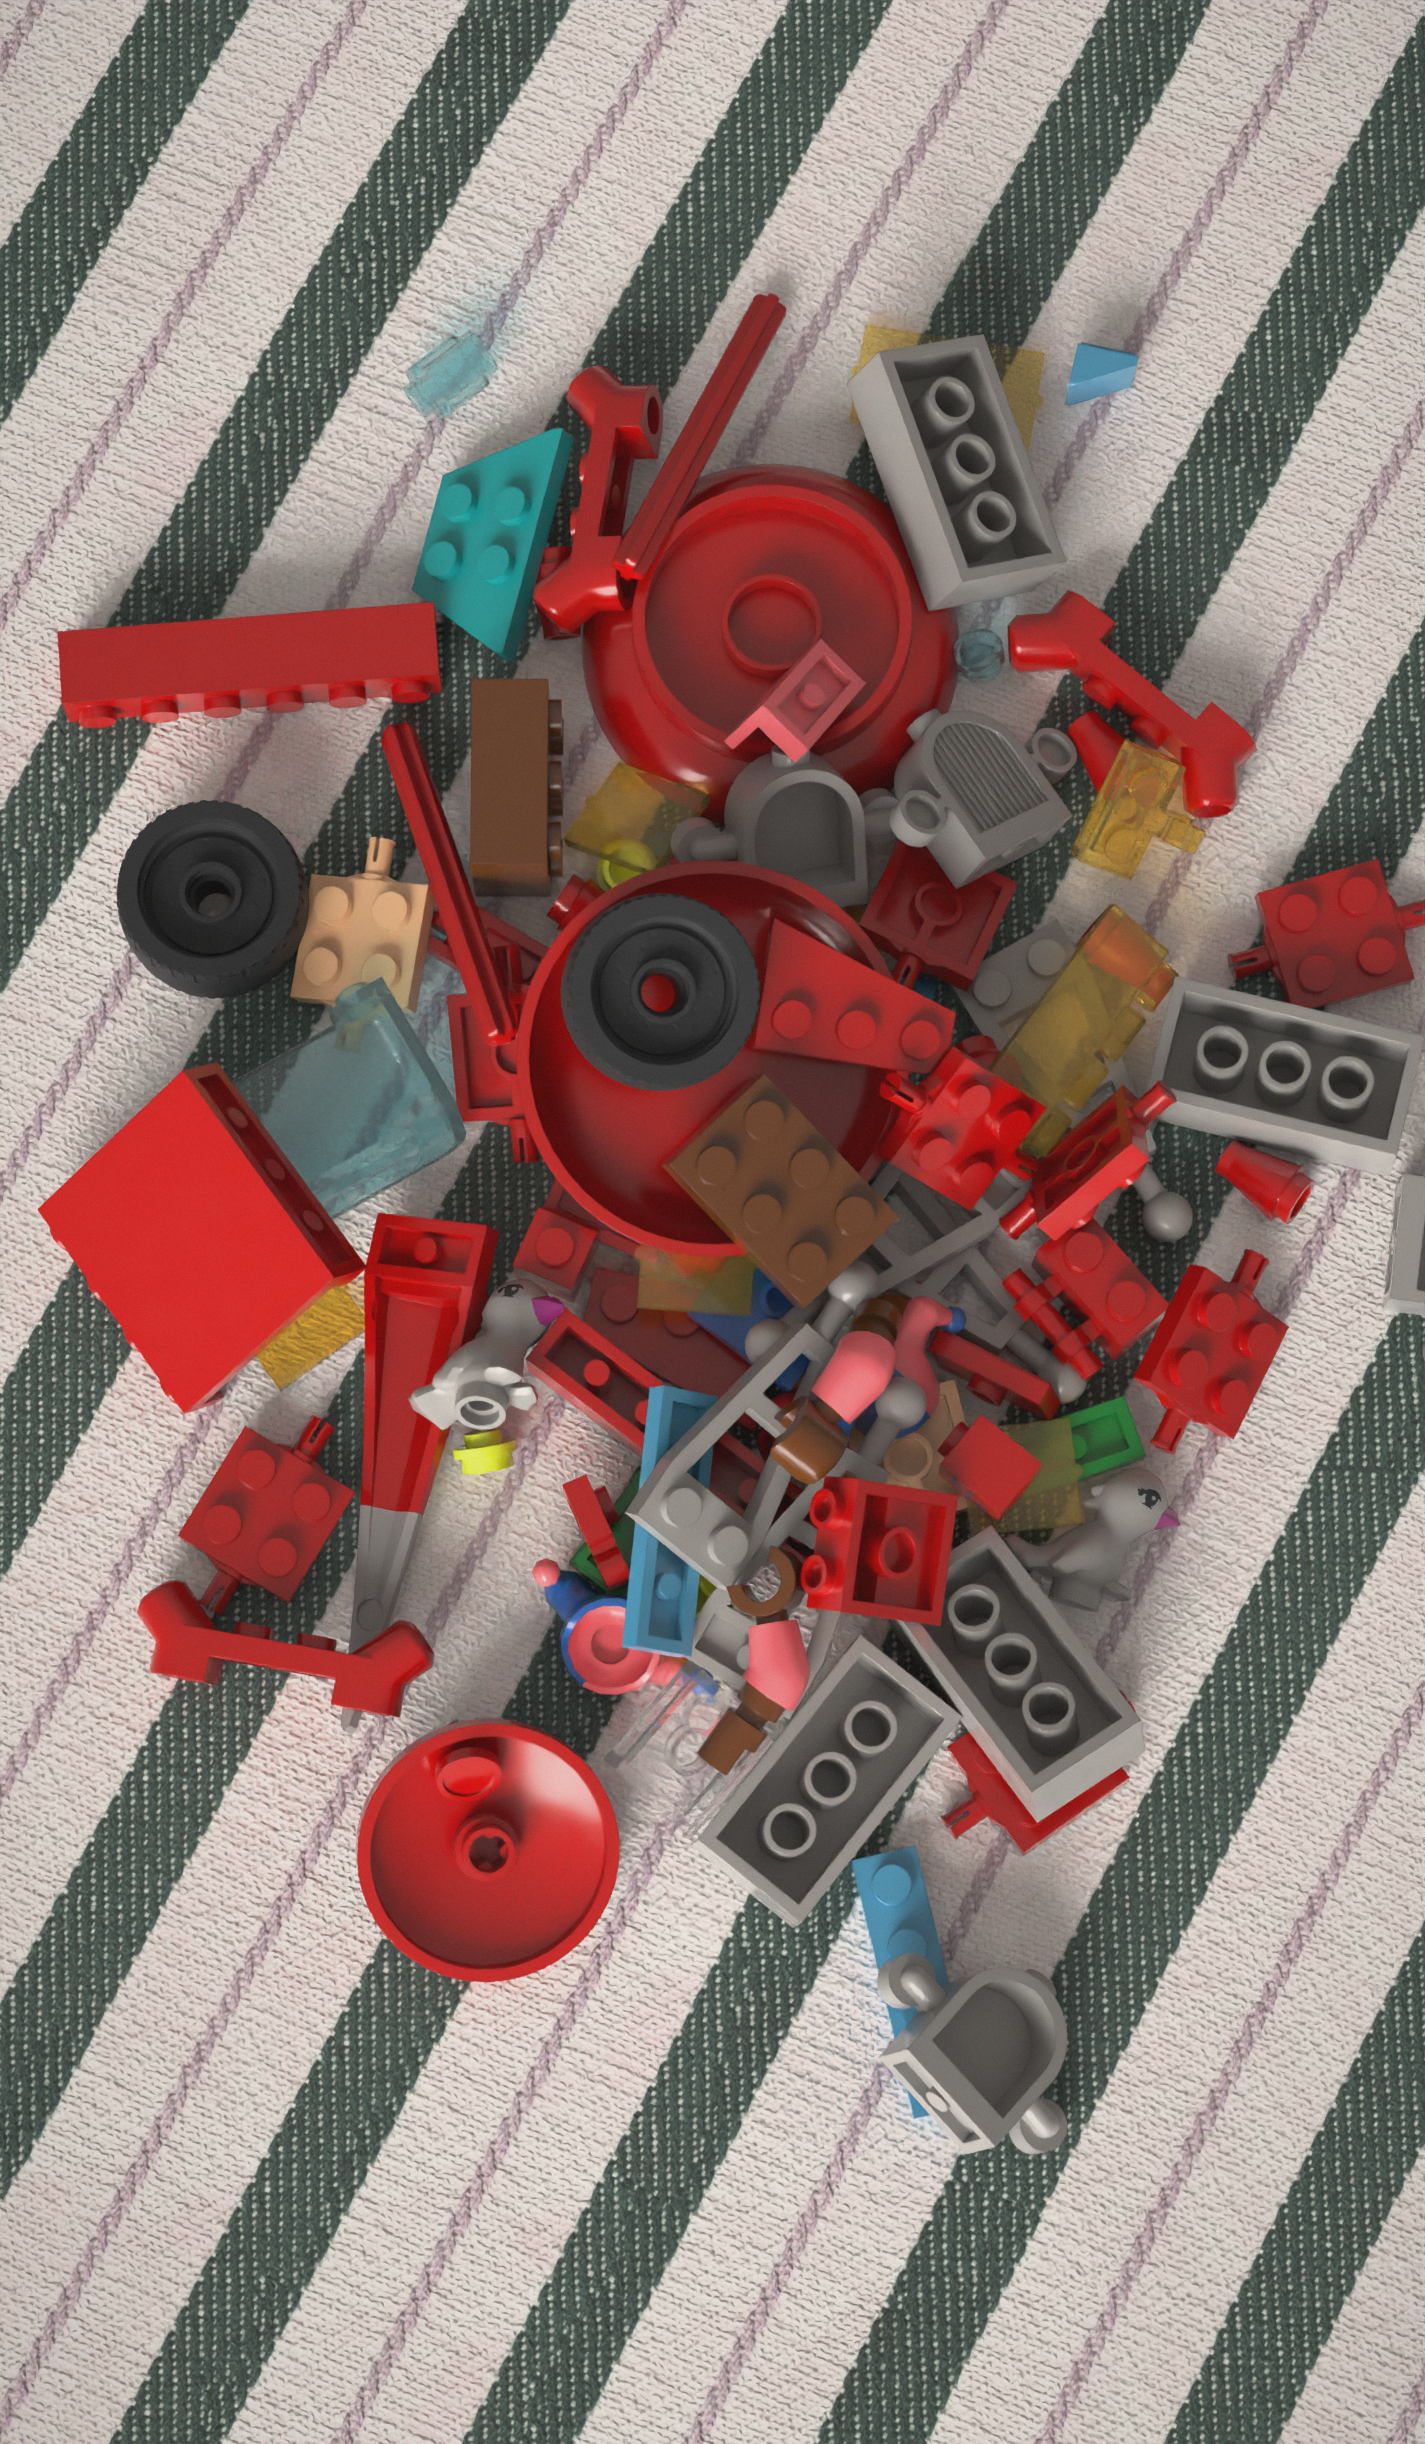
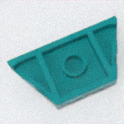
[412,428,574,662]

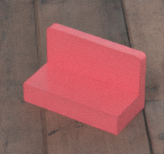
[724,639,866,763]

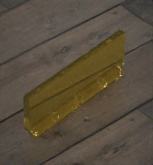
[989,904,1179,1158]

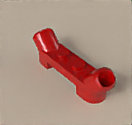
[533,365,663,633]
[1007,591,1257,818]
[137,1580,435,1718]

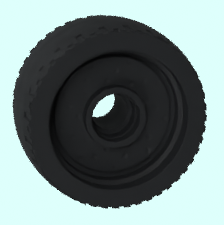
[117,800,309,999]
[561,893,760,1091]

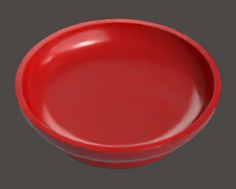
[582,464,960,824]
[516,860,910,1257]

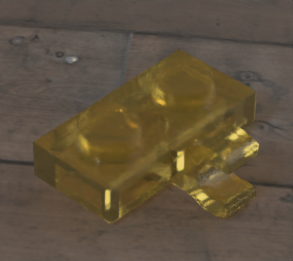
[1070,740,1206,880]

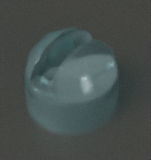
[954,628,1005,684]

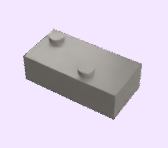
[847,334,1067,611]
[1146,976,1425,1177]
[889,1525,1146,1823]
[691,1635,962,1928]

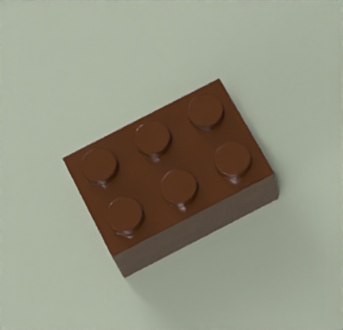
[470,679,564,897]
[661,1074,899,1308]

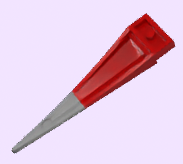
[341,1213,499,1734]

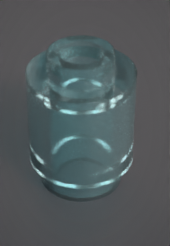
[403,330,498,420]

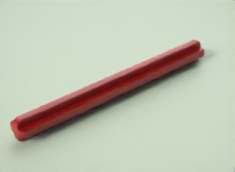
[612,293,786,581]
[381,722,519,1047]

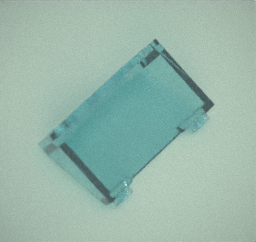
[232,977,466,1220]

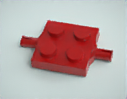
[858,839,1018,992]
[1227,859,1425,1010]
[447,945,539,1163]
[876,1046,1047,1211]
[998,1080,1177,1241]
[1133,1249,1289,1455]
[177,1415,356,1616]
[940,1690,1136,1856]

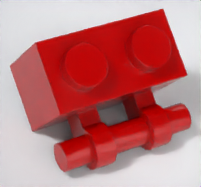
[1001,1217,1169,1381]

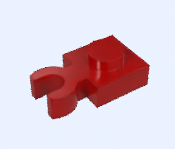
[562,1474,630,1592]

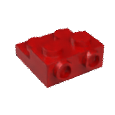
[800,1476,958,1626]

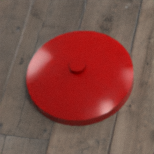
[355,1718,620,1982]

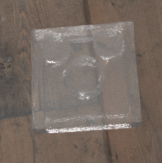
[603,1660,775,1839]

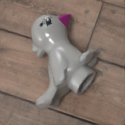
[408,1279,565,1430]
[1003,1468,1181,1612]

